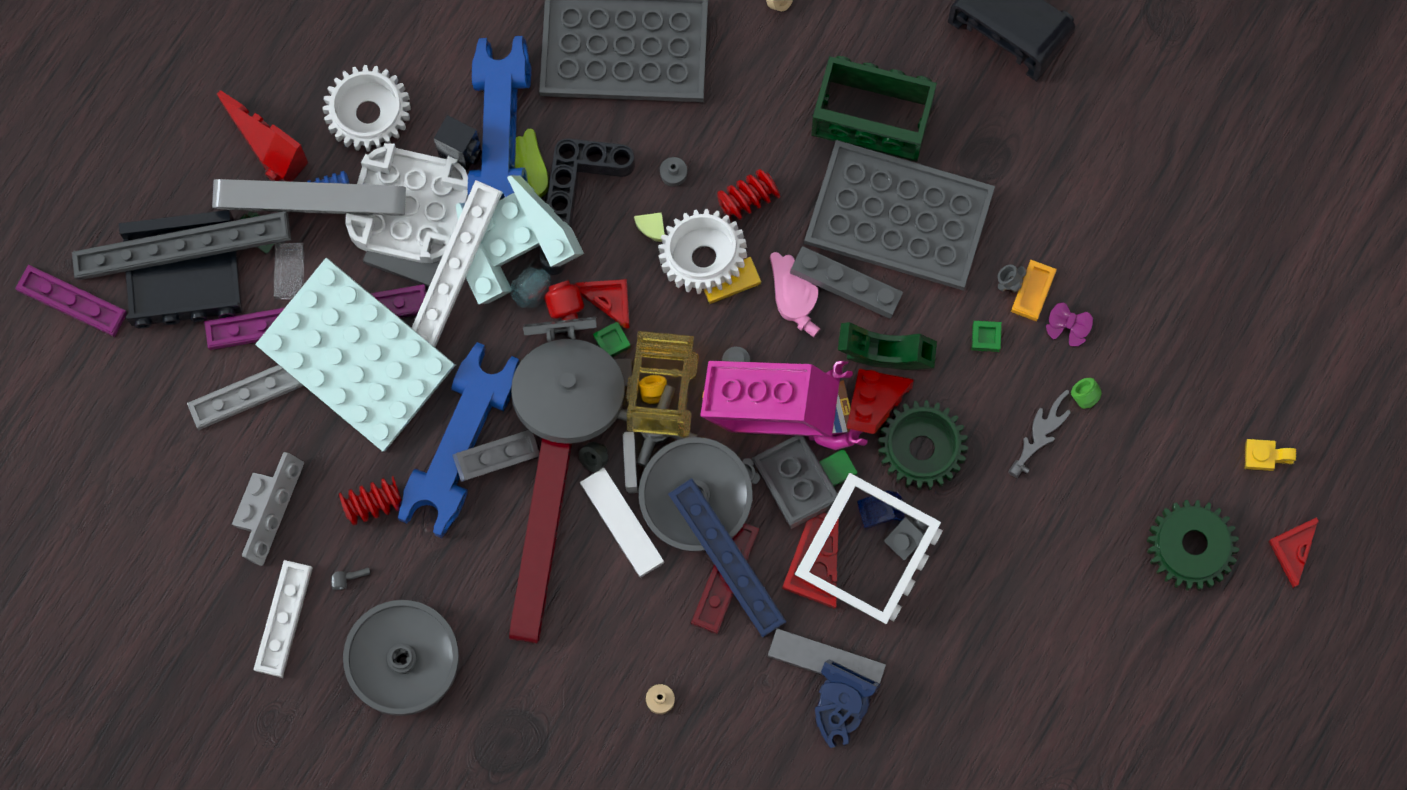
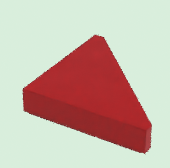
[575,279,630,328]
[1268,517,1319,588]

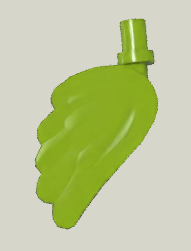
[515,129,549,198]

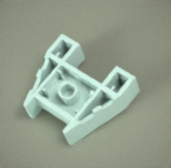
[456,175,584,304]

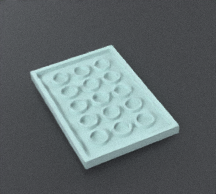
[255,258,456,452]

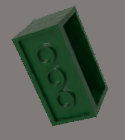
[811,56,937,162]

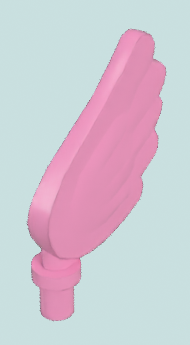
[770,252,820,337]

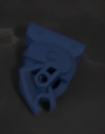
[815,659,881,748]

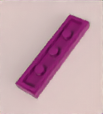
[15,265,127,337]

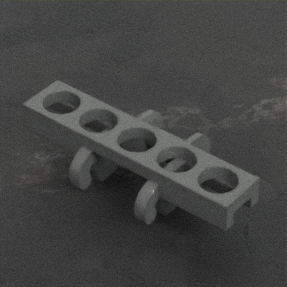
[523,317,597,342]

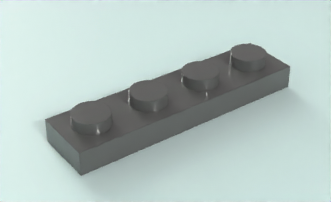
[790,246,903,319]

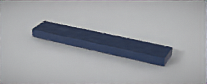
[668,478,786,637]

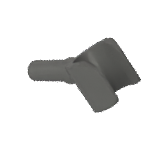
[331,568,370,590]

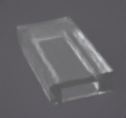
[274,243,304,299]

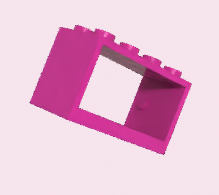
[701,361,839,437]

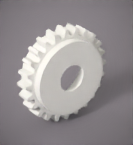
[323,65,411,152]
[658,209,747,294]

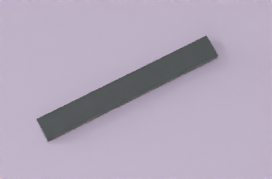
[72,211,291,280]

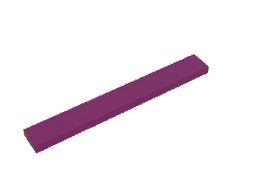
[204,284,426,350]

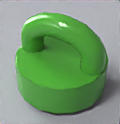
[1071,378,1102,409]

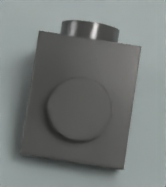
[884,515,928,561]

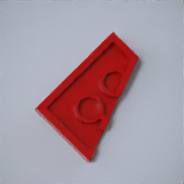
[847,369,914,434]
[782,513,839,609]

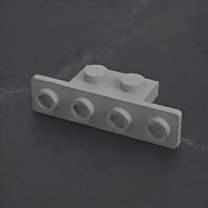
[232,452,304,566]

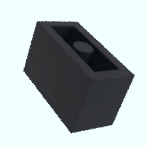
[434,115,482,171]

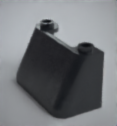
[948,0,1076,82]

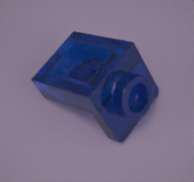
[857,490,905,529]

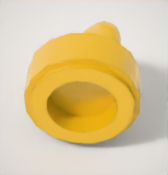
[639,375,667,404]

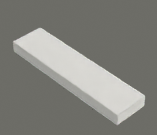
[580,468,664,578]
[254,560,313,678]

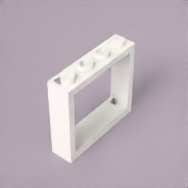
[795,473,943,624]

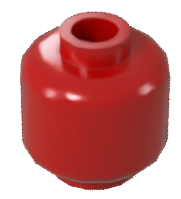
[544,280,584,320]

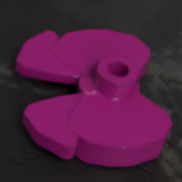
[1046,303,1093,346]

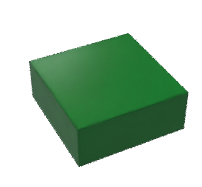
[972,321,1002,352]
[593,322,631,357]
[819,449,857,487]

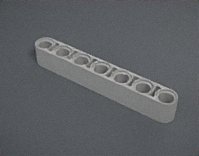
[212,179,406,216]

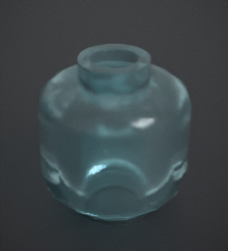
[511,267,551,308]

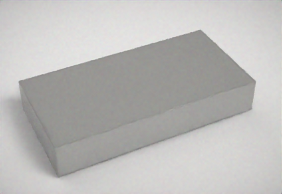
[623,432,638,494]

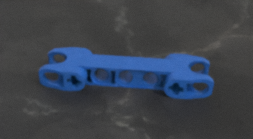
[467,36,531,199]
[398,342,520,538]

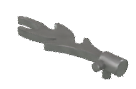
[1008,390,1070,478]

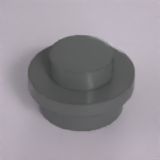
[722,346,750,362]

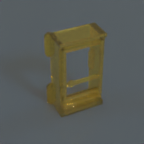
[626,331,699,438]

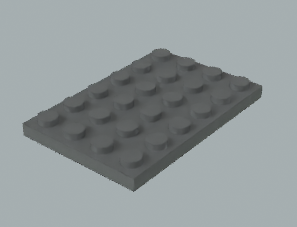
[539,0,708,102]
[804,140,995,291]

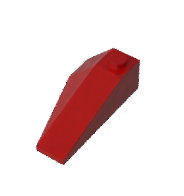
[217,90,308,182]

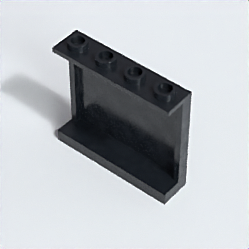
[119,210,242,329]

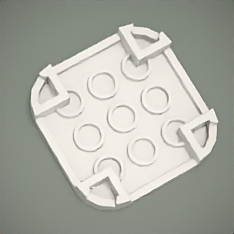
[345,143,468,263]

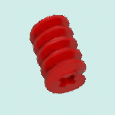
[717,169,780,223]
[339,476,402,526]

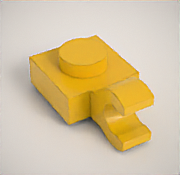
[1245,439,1296,471]

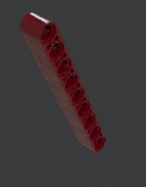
[509,438,572,643]

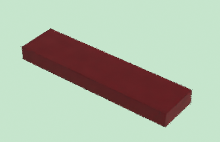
[691,523,759,635]

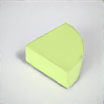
[634,213,665,242]

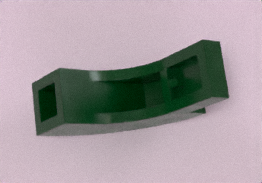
[838,322,937,370]

